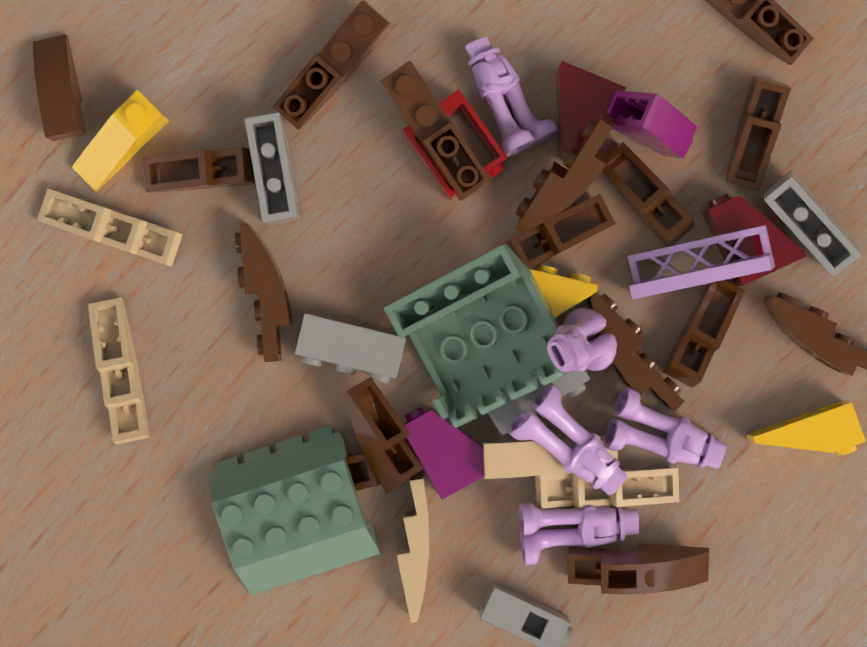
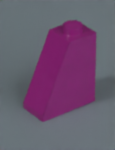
[607,90,697,159]
[403,406,484,500]

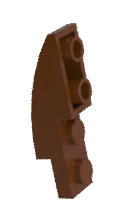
[272,0,391,130]
[705,0,814,65]
[380,60,491,200]
[515,110,615,232]
[235,224,293,362]
[763,292,867,376]
[587,293,685,411]
[567,544,709,594]

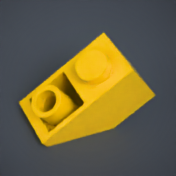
[529,264,598,317]

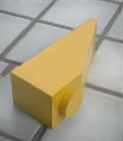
[72,90,170,192]
[746,400,866,456]

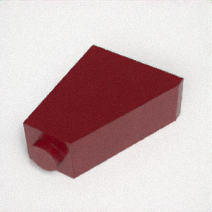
[556,61,626,158]
[702,193,807,286]

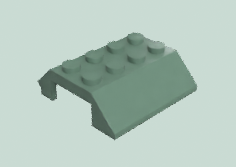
[384,244,566,428]
[209,425,381,595]

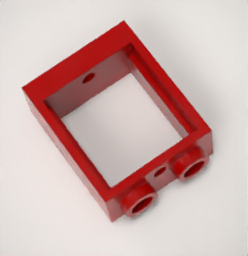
[402,89,508,201]

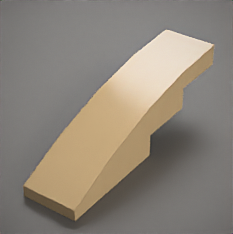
[37,188,183,267]
[88,297,150,445]
[483,434,618,479]
[535,467,679,509]
[397,474,430,623]

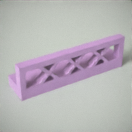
[627,225,775,299]

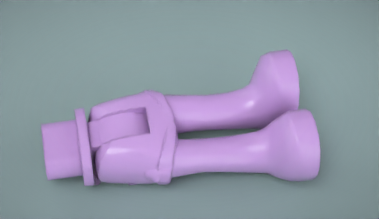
[465,37,560,157]
[547,308,617,372]
[508,383,628,496]
[604,386,727,469]
[519,502,639,565]

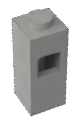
[479,581,573,647]

